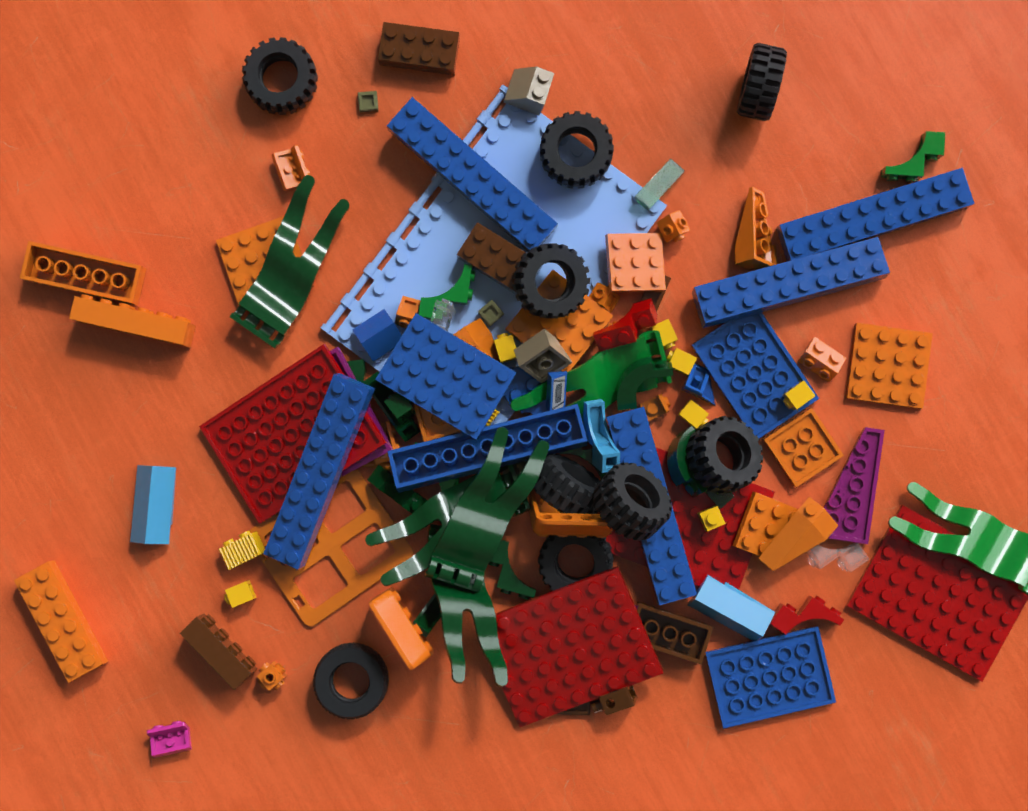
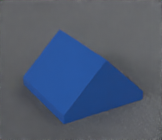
[352,309,402,362]

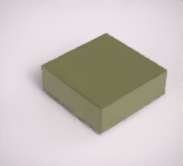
[358,91,379,113]
[478,300,504,326]

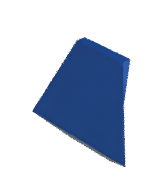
[681,363,716,406]

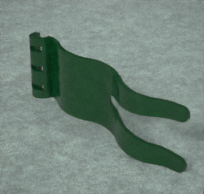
[230,175,350,349]
[424,427,549,593]
[365,465,531,586]
[427,524,508,687]

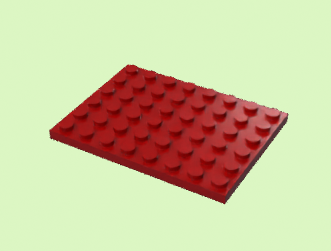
[199,344,387,524]
[606,447,775,590]
[846,505,1028,682]
[474,566,663,727]

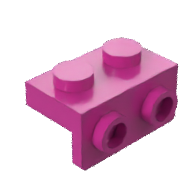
[147,721,192,758]

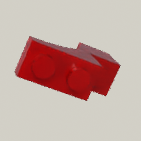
[593,298,658,351]
[770,595,844,635]

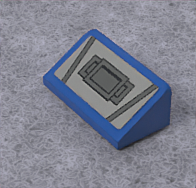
[546,371,567,411]

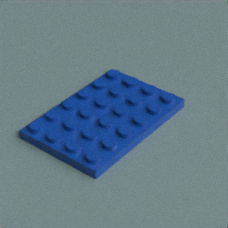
[375,313,517,440]
[691,313,819,438]
[705,626,836,729]

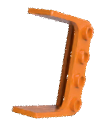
[528,490,613,538]
[369,586,433,671]

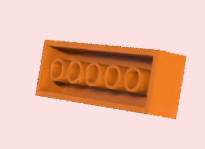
[20,241,146,306]
[69,294,196,348]
[14,560,109,683]

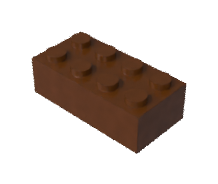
[378,22,460,75]
[457,222,542,295]
[636,601,713,665]
[180,614,258,690]

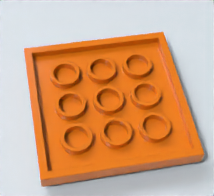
[216,216,314,311]
[505,269,613,372]
[846,323,933,409]

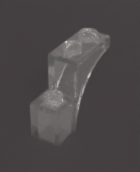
[430,298,456,331]
[806,542,870,572]

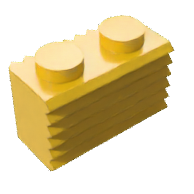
[218,531,265,570]

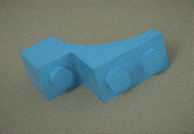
[583,399,620,473]

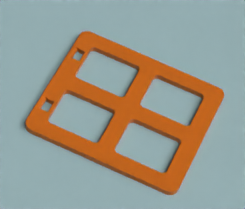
[249,469,413,626]

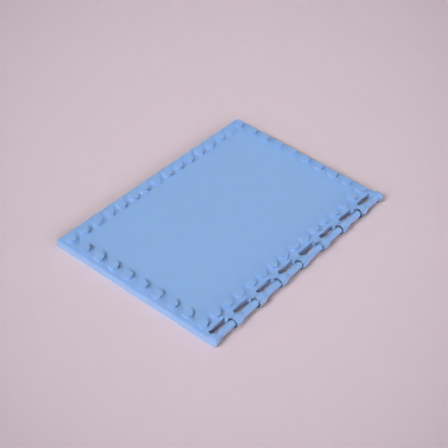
[320,84,667,433]

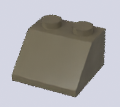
[504,66,554,116]
[514,329,572,383]

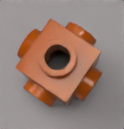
[656,210,690,243]
[257,661,287,691]

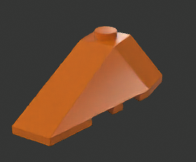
[735,187,777,269]
[453,318,500,362]
[758,497,838,572]

